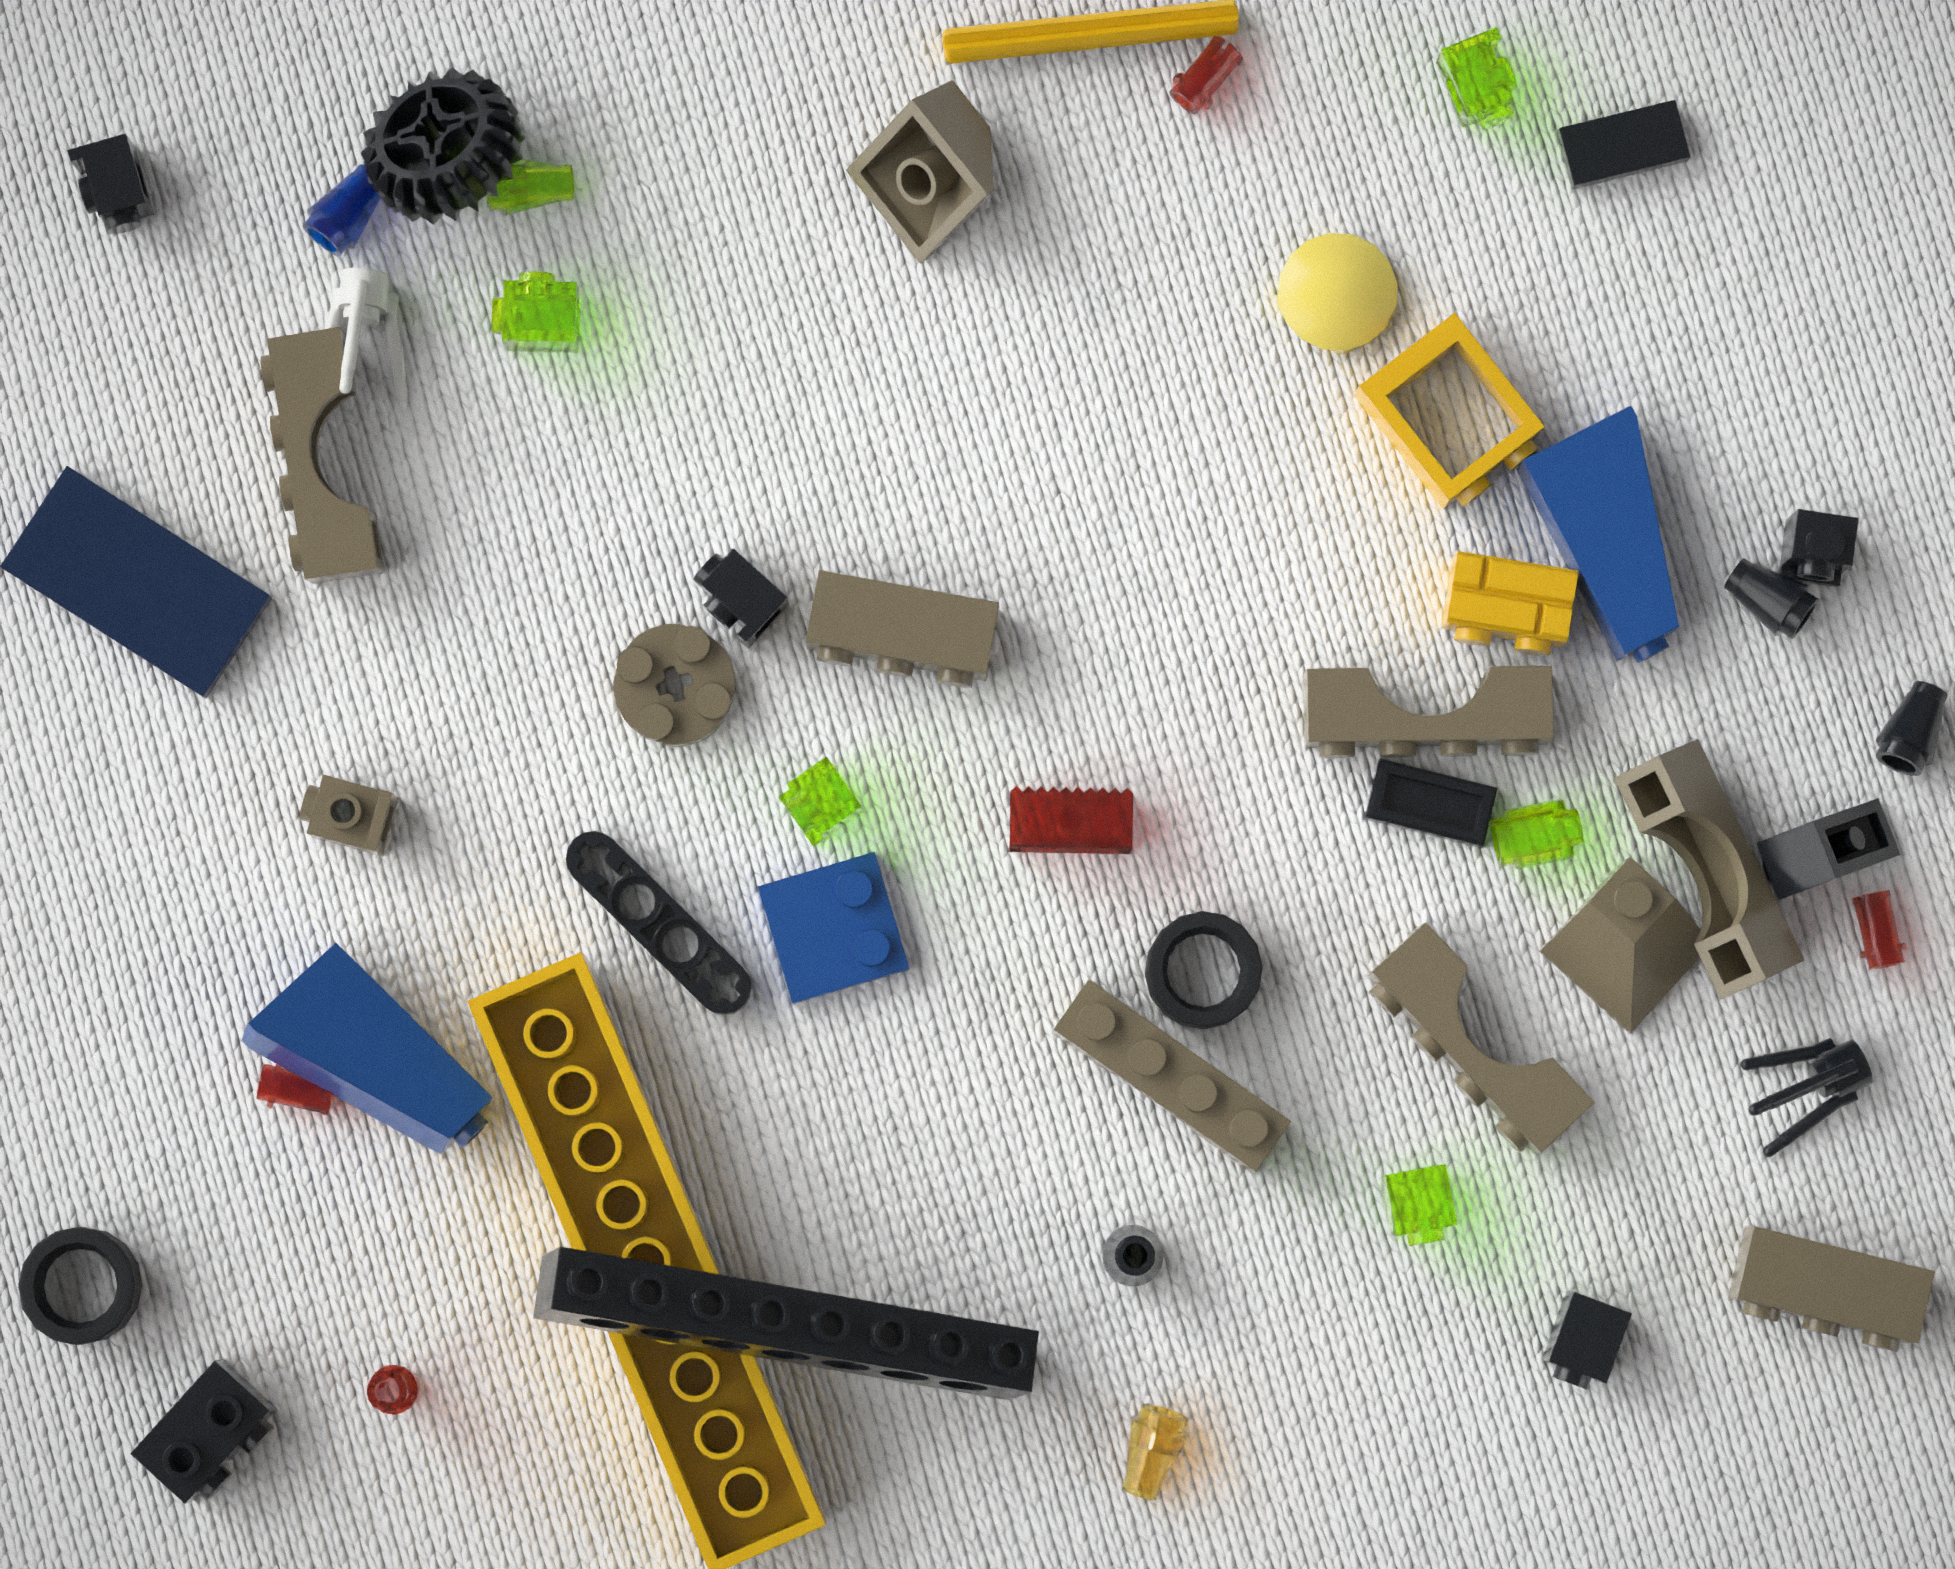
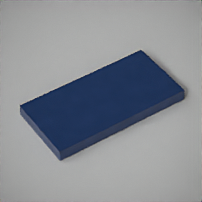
[0,466,272,699]

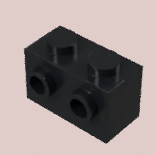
[130,1359,277,1504]

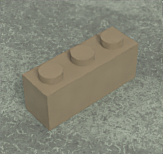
[806,570,999,688]
[1728,1226,1935,1352]

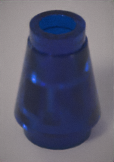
[302,164,381,256]

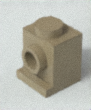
[300,774,399,856]

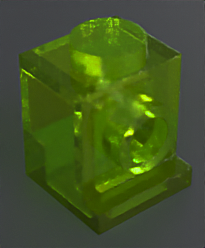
[1435,27,1517,130]
[778,756,863,847]

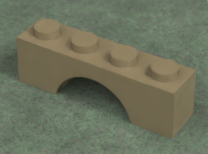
[260,327,385,584]
[1303,666,1554,758]
[1614,739,1805,1000]
[1367,922,1595,1154]
[1052,979,1291,1173]

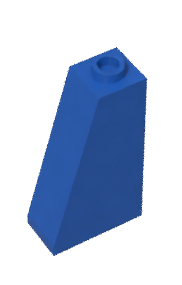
[1516,406,1679,664]
[241,943,493,1155]

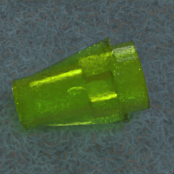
[486,159,574,216]

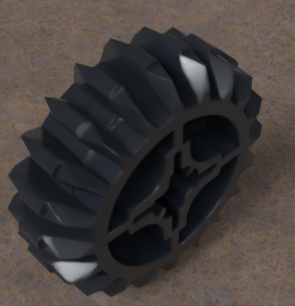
[361,67,525,225]

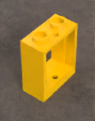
[1354,313,1545,509]

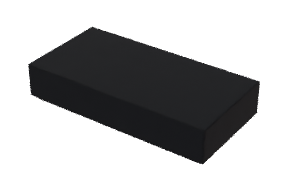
[1557,100,1690,190]
[1364,758,1498,848]

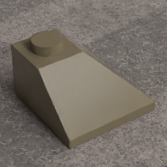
[846,80,994,263]
[1539,857,1700,1034]

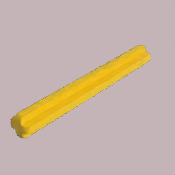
[942,0,1239,64]

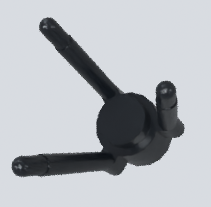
[1740,1038,1873,1157]

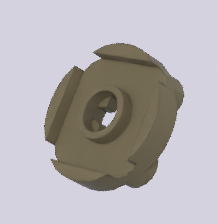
[613,624,736,747]

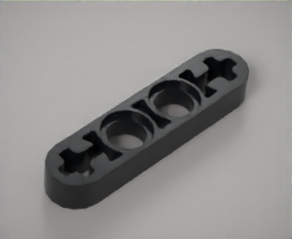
[565,831,752,1016]

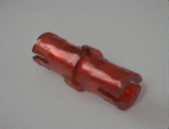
[367,1364,420,1415]

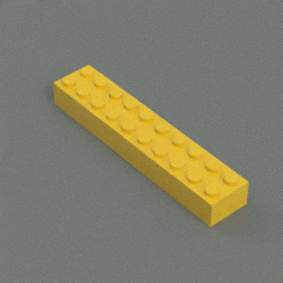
[467,952,827,1569]

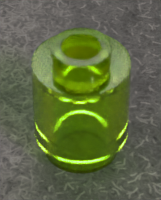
[1490,799,1584,870]

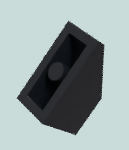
[1756,798,1901,900]

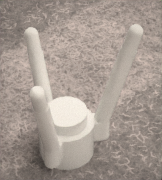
[324,268,408,402]

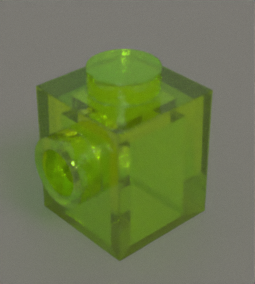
[491,271,581,353]
[1379,1164,1458,1246]

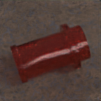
[1169,35,1244,115]
[1852,890,1908,970]
[256,1063,334,1116]

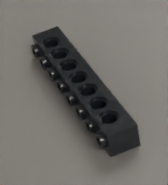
[533,1246,1039,1400]

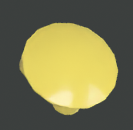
[1277,233,1398,354]

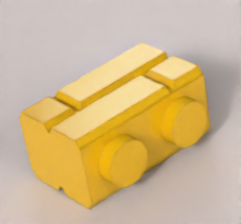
[1441,551,1578,656]

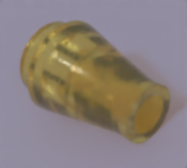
[1122,1403,1190,1500]

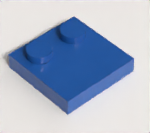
[758,852,910,1004]

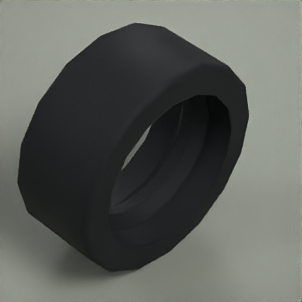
[1145,911,1263,1029]
[18,1227,143,1345]

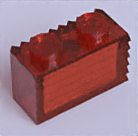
[1009,786,1133,854]

